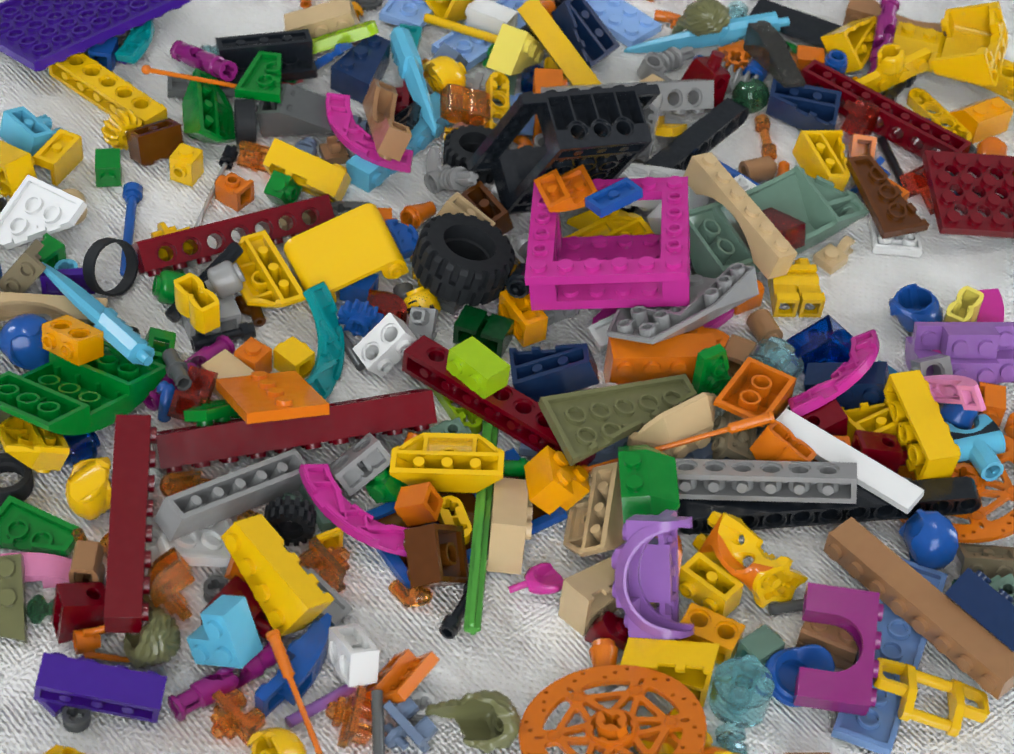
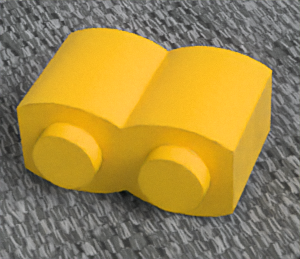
[174,273,220,334]

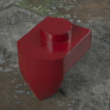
[585,611,628,651]

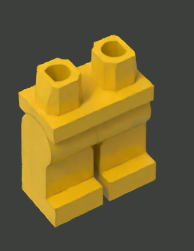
[767,258,826,317]

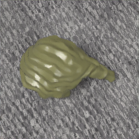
[671,0,731,37]
[123,595,181,669]
[425,690,520,753]

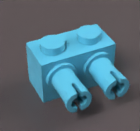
[0,106,63,157]

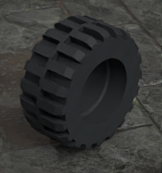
[411,213,515,306]

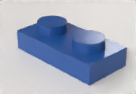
[585,177,643,218]

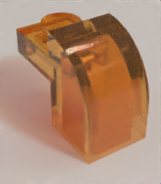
[147,547,196,621]

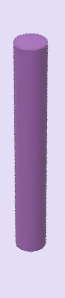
[285,684,368,728]

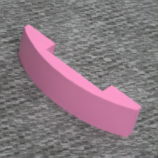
[923,375,986,412]
[0,552,72,588]

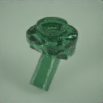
[26,594,54,624]

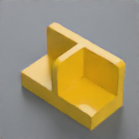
[33,128,83,186]

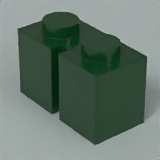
[453,305,514,358]

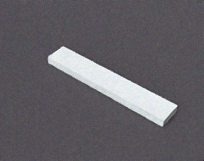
[776,408,924,514]

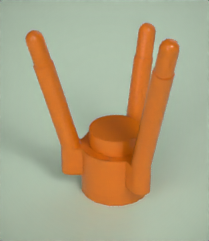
[73,625,130,663]

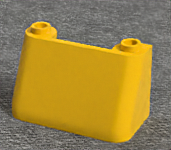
[929,1,1008,88]
[284,203,409,303]

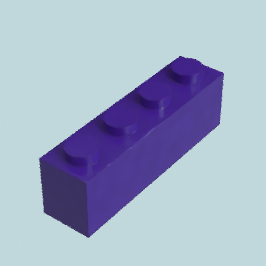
[33,652,167,723]

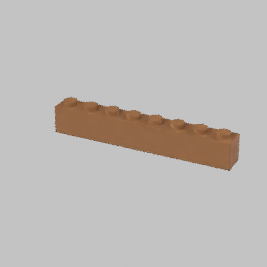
[823,517,1014,700]

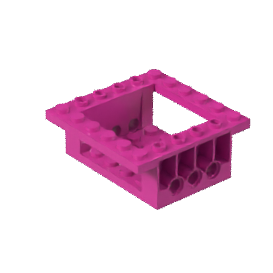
[524,176,690,311]

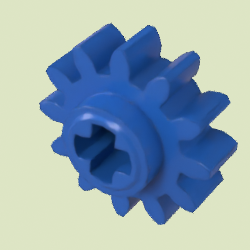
[337,298,384,338]

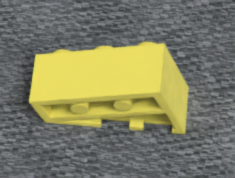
[486,23,544,76]

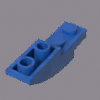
[254,613,332,719]

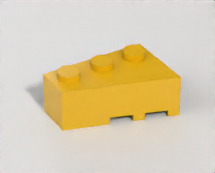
[620,637,720,707]

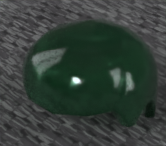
[732,78,770,114]

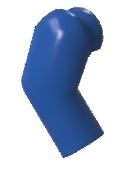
[156,380,176,423]

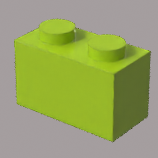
[446,336,511,399]

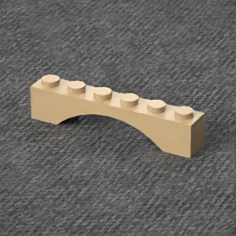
[683,152,798,279]
[0,292,109,326]

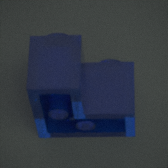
[786,315,853,375]

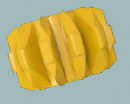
[101,108,143,150]

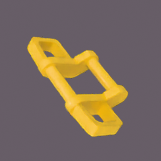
[873,657,990,737]

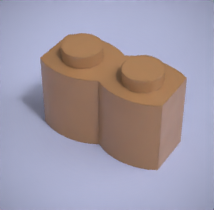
[68,540,106,584]

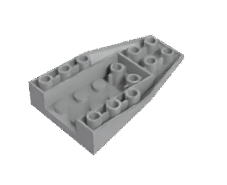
[607,263,759,344]

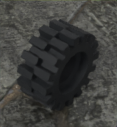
[264,496,317,546]

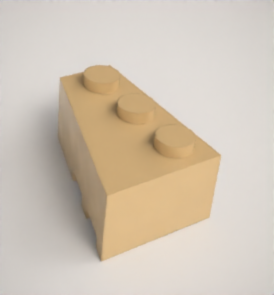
[284,0,363,48]

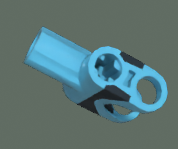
[946,414,1006,481]

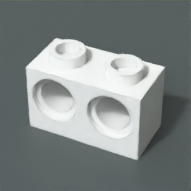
[352,312,418,378]
[327,623,380,688]

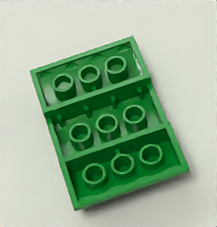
[0,341,166,435]

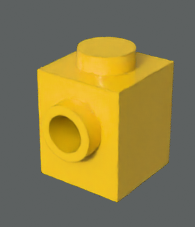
[169,143,204,187]
[273,336,315,379]

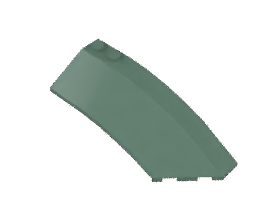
[689,166,869,278]

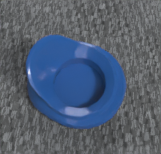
[764,644,835,707]

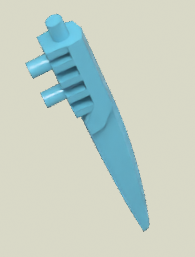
[624,11,790,53]
[390,26,437,133]
[41,262,155,366]

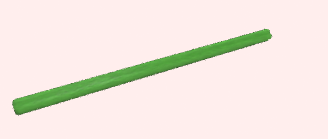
[463,420,499,635]

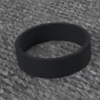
[83,237,138,297]

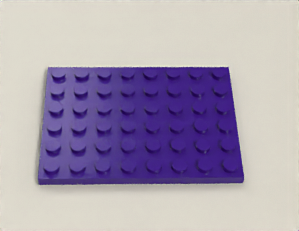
[0,0,191,72]

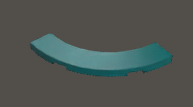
[115,19,154,64]
[303,281,345,399]

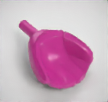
[508,562,564,595]

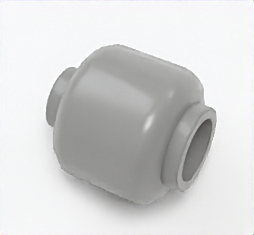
[204,260,246,299]

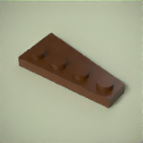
[846,154,930,239]

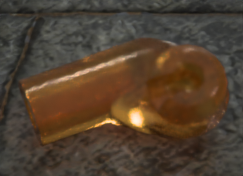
[388,580,433,608]

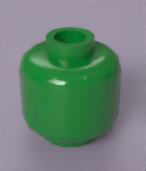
[152,270,186,305]

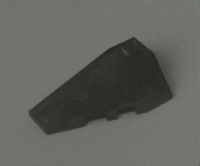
[743,20,806,88]

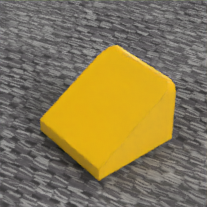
[309,527,344,556]

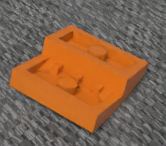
[533,164,598,212]
[359,649,440,704]

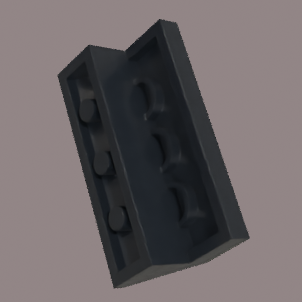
[749,0,842,49]
[215,29,317,87]

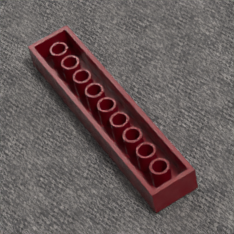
[152,389,437,473]

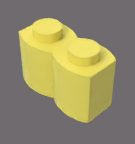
[943,286,984,322]

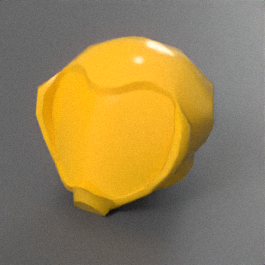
[65,457,111,521]

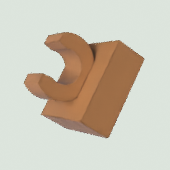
[319,135,349,165]

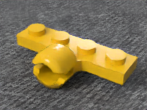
[855,43,931,93]

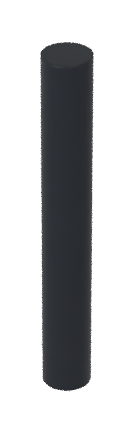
[877,136,909,189]

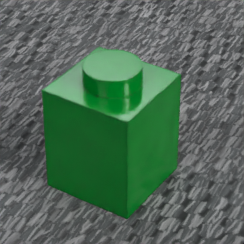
[95,148,122,187]

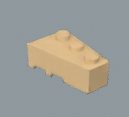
[486,478,533,575]
[558,557,620,637]

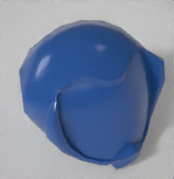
[889,283,943,333]
[0,314,49,371]
[899,509,959,570]

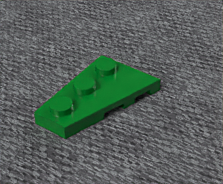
[234,51,282,103]
[692,343,731,396]
[183,400,241,427]
[0,495,84,557]

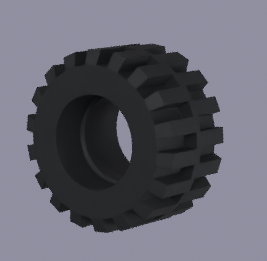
[443,125,494,184]

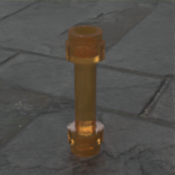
[754,114,777,160]

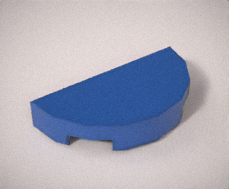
[385,219,419,259]

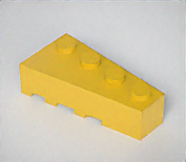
[883,370,961,480]
[221,514,335,637]

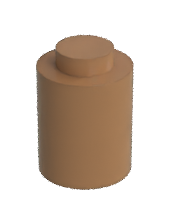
[738,156,777,182]
[746,309,783,349]

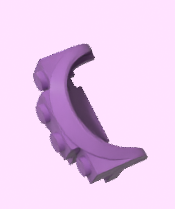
[905,322,1014,386]
[611,510,694,640]

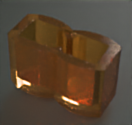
[440,84,490,126]

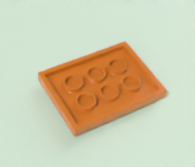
[216,371,329,424]

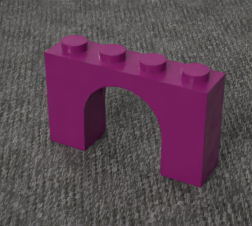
[793,582,884,716]

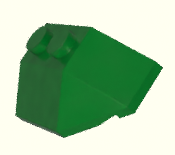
[182,68,235,143]
[618,444,680,538]

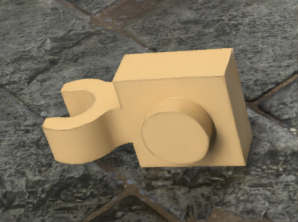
[812,235,855,275]

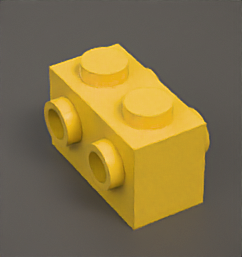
[679,551,744,617]

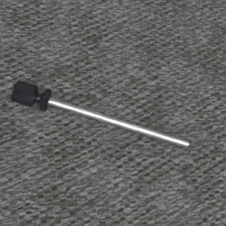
[193,145,239,228]

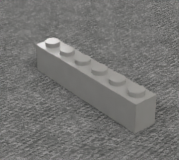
[154,449,307,542]

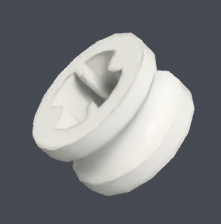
[411,692,436,723]

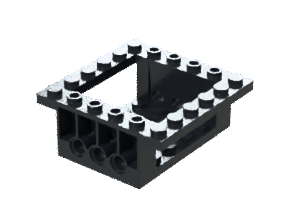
[466,83,660,214]

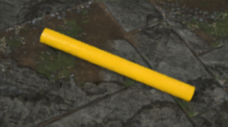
[423,13,498,44]

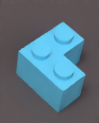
[186,595,263,669]

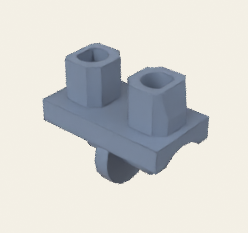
[383,697,438,754]

